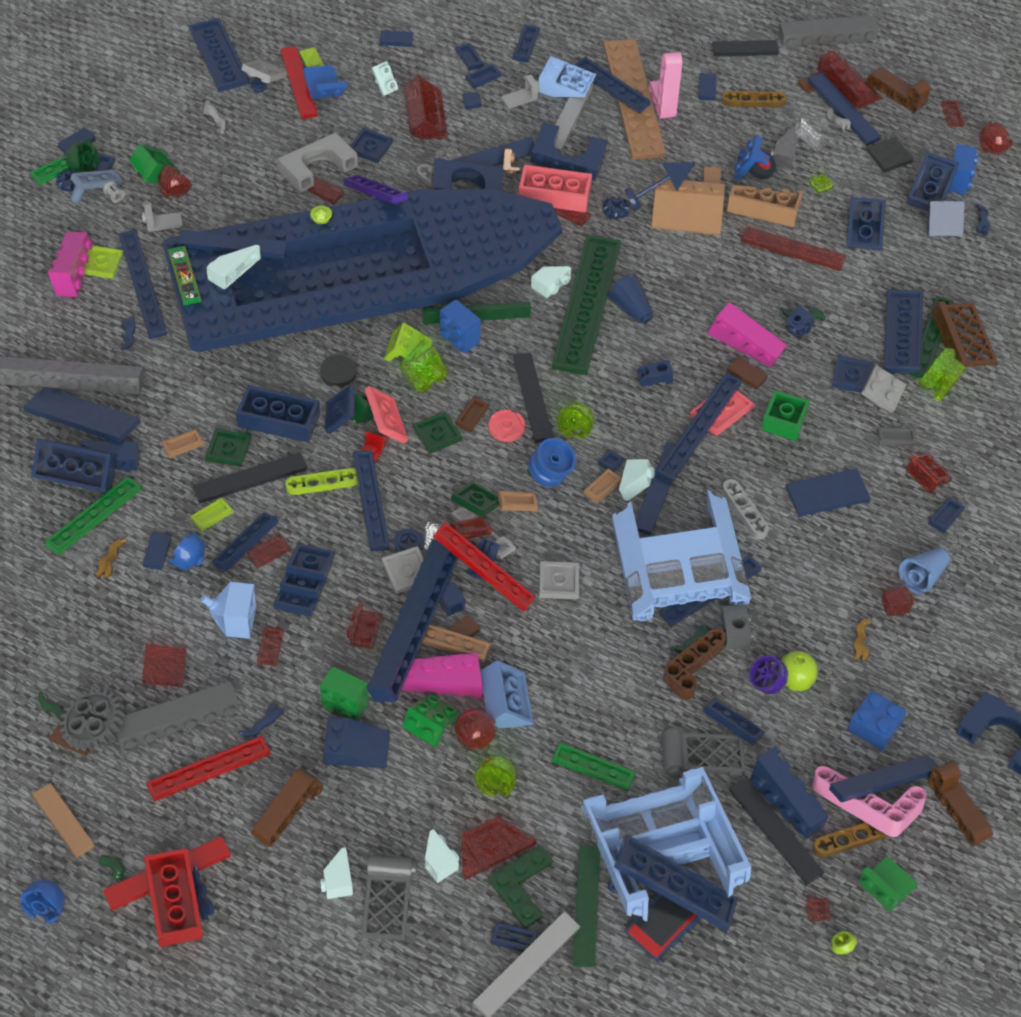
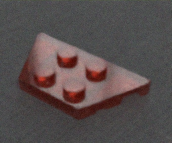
[461,816,536,880]

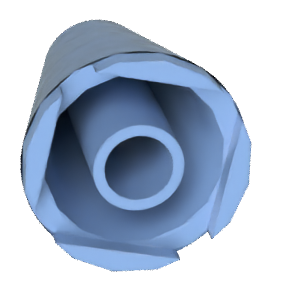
[899,548,950,595]

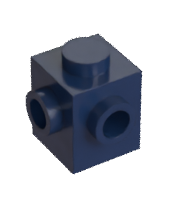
[785,306,815,337]

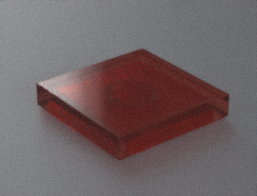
[142,644,186,687]

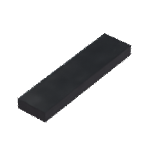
[712,40,779,57]

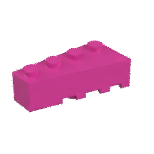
[48,232,92,297]
[402,653,483,699]

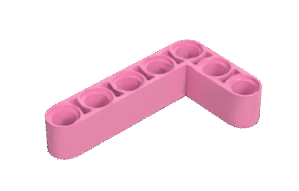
[649,52,682,119]
[812,766,927,837]

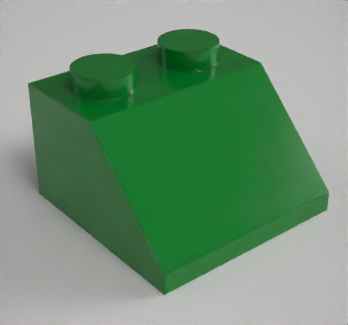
[129,144,181,184]

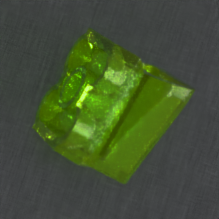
[398,339,448,393]
[919,348,966,402]

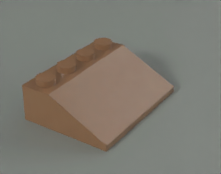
[651,178,725,235]

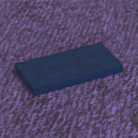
[785,469,870,517]

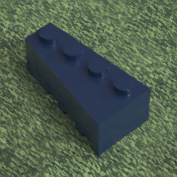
[750,746,829,839]

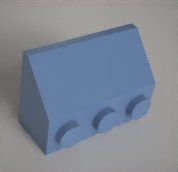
[480,660,534,729]

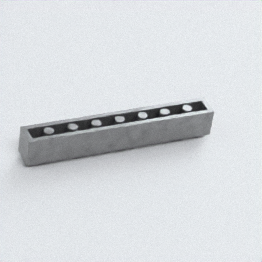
[0,356,144,394]

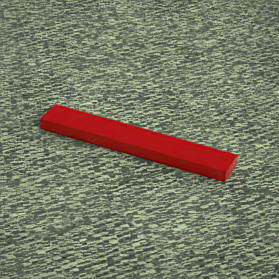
[280,46,318,119]
[433,522,536,612]
[146,736,271,802]
[103,836,231,911]

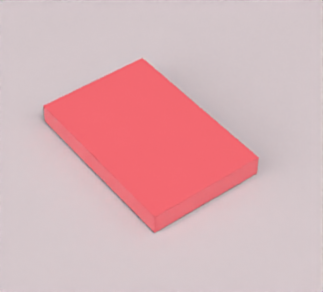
[365,386,408,443]
[690,390,755,436]

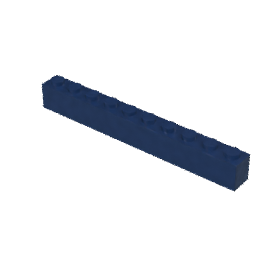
[367,540,458,702]

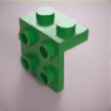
[402,695,461,747]
[858,857,918,912]

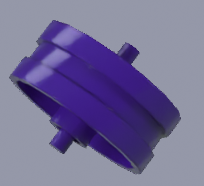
[749,655,788,694]

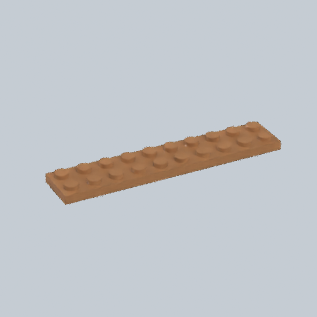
[603,39,666,160]

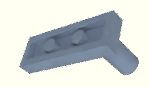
[70,170,123,203]

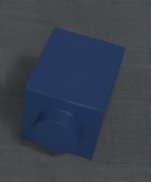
[439,582,465,617]

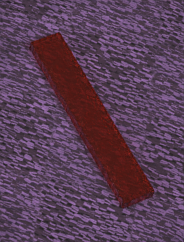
[741,227,846,272]

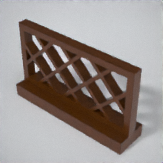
[932,301,998,371]

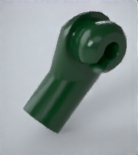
[99,855,126,879]

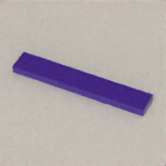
[343,175,408,204]

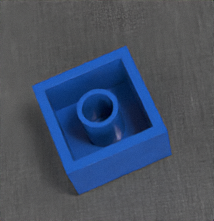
[949,144,979,195]
[440,299,481,354]
[848,690,907,751]

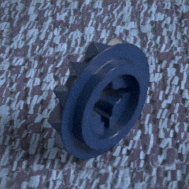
[56,169,75,191]
[602,196,630,219]
[393,529,424,552]

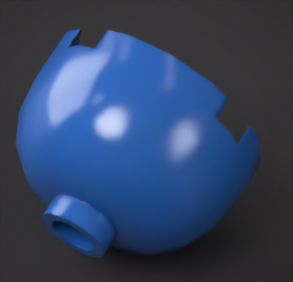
[168,530,206,570]
[20,879,65,923]

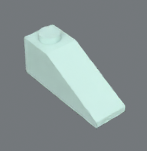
[207,245,261,290]

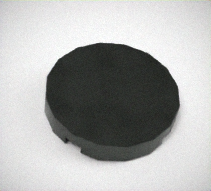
[320,355,357,387]

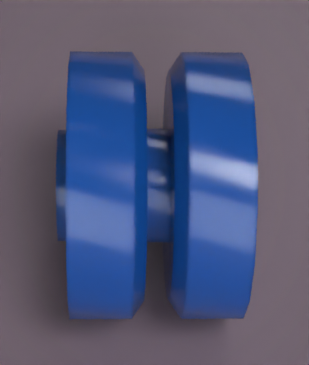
[528,438,576,487]

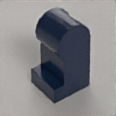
[637,360,673,387]

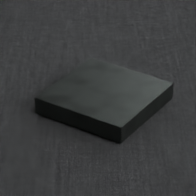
[867,137,913,173]

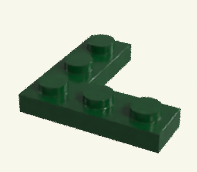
[488,845,553,929]

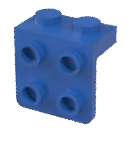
[303,65,348,99]

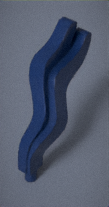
[976,204,990,236]
[120,316,136,351]
[238,706,284,737]
[192,866,214,920]

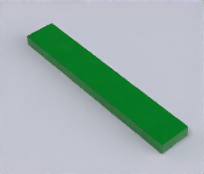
[45,476,141,555]

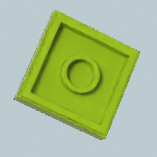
[84,246,124,279]

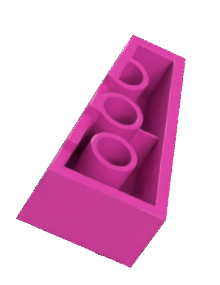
[707,302,787,367]

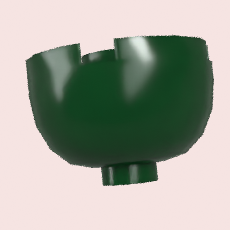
[66,140,99,173]

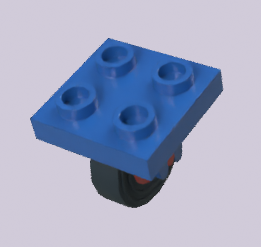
[734,135,776,180]

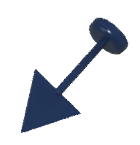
[625,162,695,211]

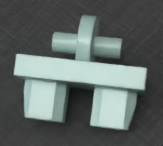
[371,61,398,96]

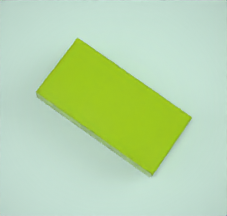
[190,497,233,532]

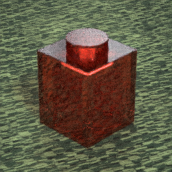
[881,587,914,617]

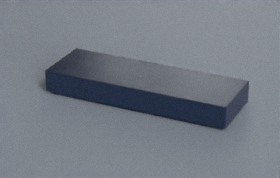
[513,25,540,63]
[703,699,765,745]

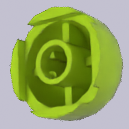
[777,651,818,691]

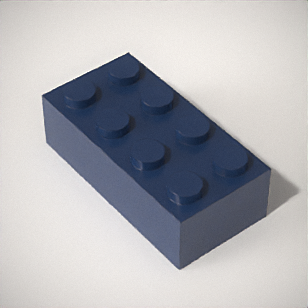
[236,385,320,443]
[31,439,118,492]

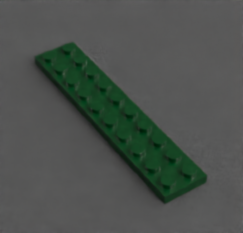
[551,234,621,375]

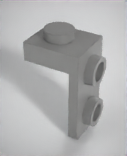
[501,75,540,109]
[142,204,183,232]

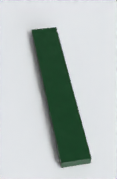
[910,296,953,380]
[423,302,531,325]
[573,845,600,967]

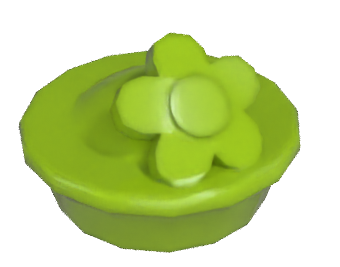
[310,206,332,224]
[831,931,857,955]

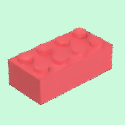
[519,165,592,212]

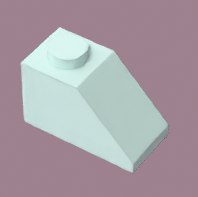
[619,459,654,501]
[320,847,353,899]

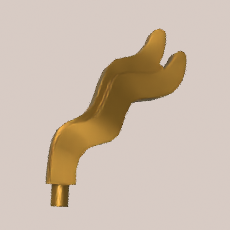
[96,538,126,579]
[853,617,871,662]

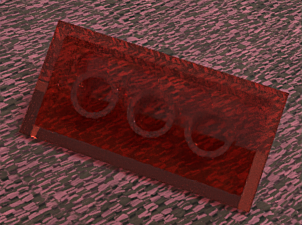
[817,50,882,110]
[404,75,448,140]

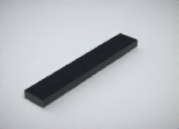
[513,353,553,443]
[193,452,307,504]
[729,778,824,885]

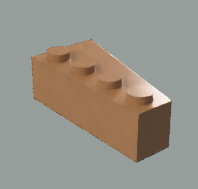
[727,185,804,227]

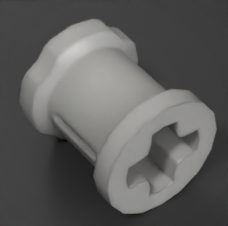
[103,181,125,203]

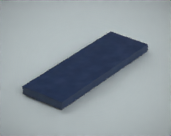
[188,18,250,92]
[884,290,923,373]
[24,387,140,443]
[614,834,738,932]

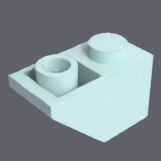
[531,266,571,298]
[425,829,459,883]

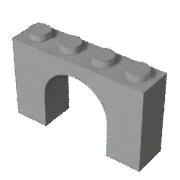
[277,133,358,193]

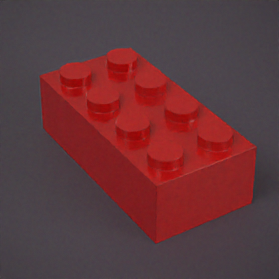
[144,848,203,947]

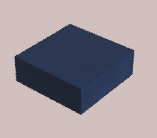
[462,92,482,109]
[598,450,624,472]

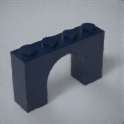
[530,122,608,181]
[431,158,502,191]
[956,692,1021,776]

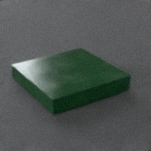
[412,412,463,454]
[205,428,252,467]
[451,481,500,518]

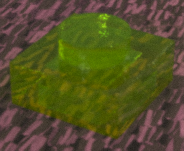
[809,173,834,194]

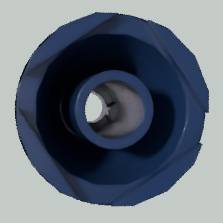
[607,273,653,324]

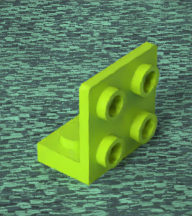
[383,322,433,368]

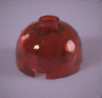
[979,121,1013,155]
[157,164,192,198]
[454,708,496,751]

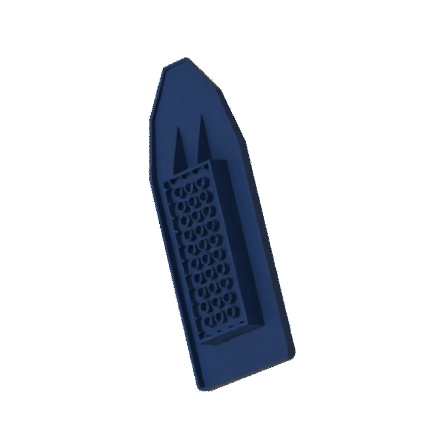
[163,189,562,352]

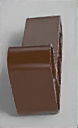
[867,67,930,113]
[663,628,726,700]
[929,760,993,846]
[251,768,323,847]

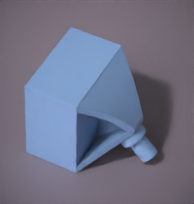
[200,582,257,639]

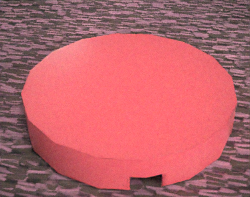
[488,410,525,442]

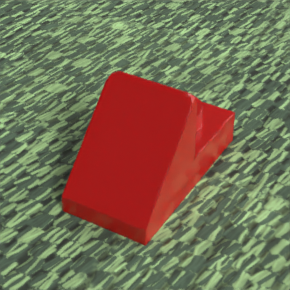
[360,430,390,464]

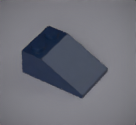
[907,152,959,212]
[847,197,886,250]
[323,717,390,769]

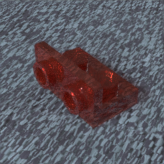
[906,453,953,494]
[347,603,383,650]

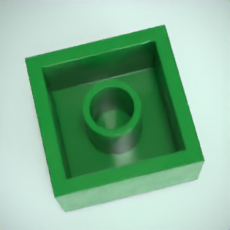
[761,390,810,442]
[320,666,369,721]

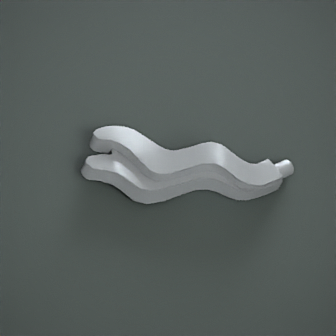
[203,100,226,134]
[827,107,851,130]

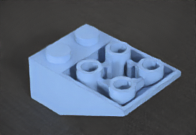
[538,56,596,97]

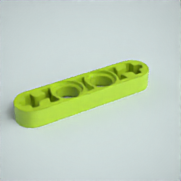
[286,468,357,495]

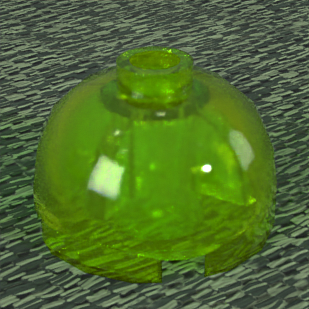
[556,402,595,440]
[474,756,517,797]

